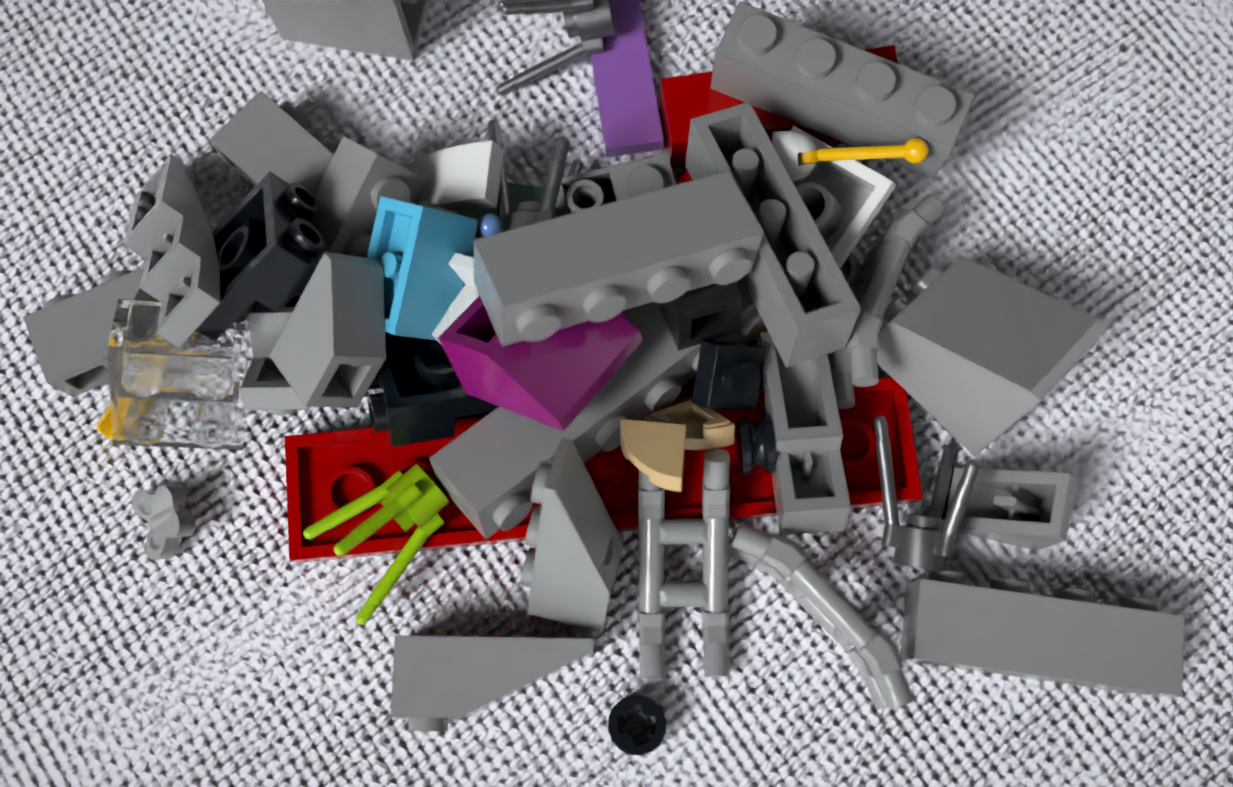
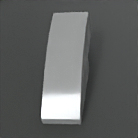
[759,332,851,535]

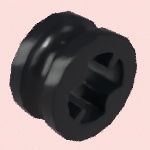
[736,416,776,476]
[608,695,666,755]

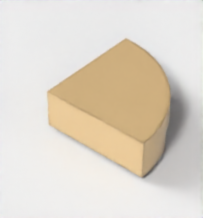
[644,399,735,450]
[620,419,686,492]

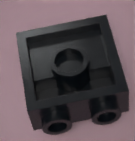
[195,171,325,341]
[367,332,499,447]

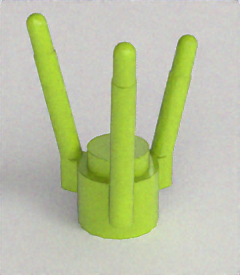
[303,464,450,625]

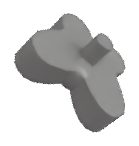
[132,484,196,560]

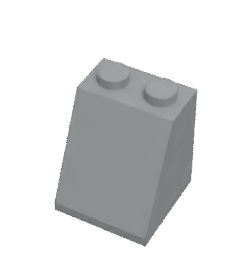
[262,0,428,61]
[877,256,1109,457]

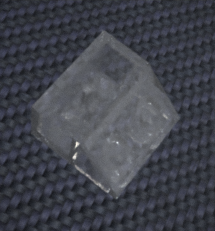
[107,299,250,450]

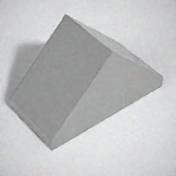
[945,467,1077,551]

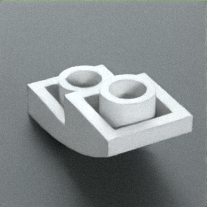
[406,140,504,213]

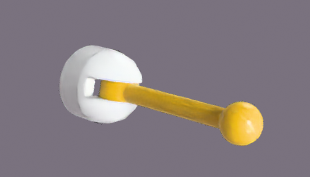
[772,130,929,181]

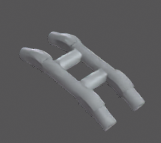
[828,195,944,409]
[638,449,730,679]
[728,523,915,710]

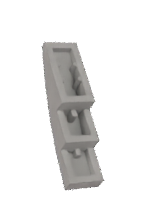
[123,154,220,348]

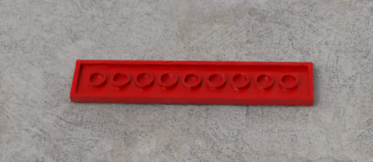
[285,377,923,563]

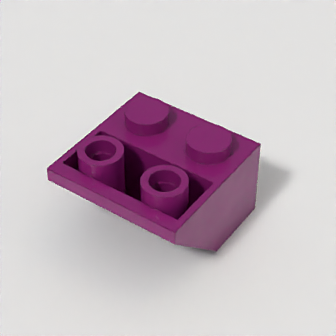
[438,295,643,431]

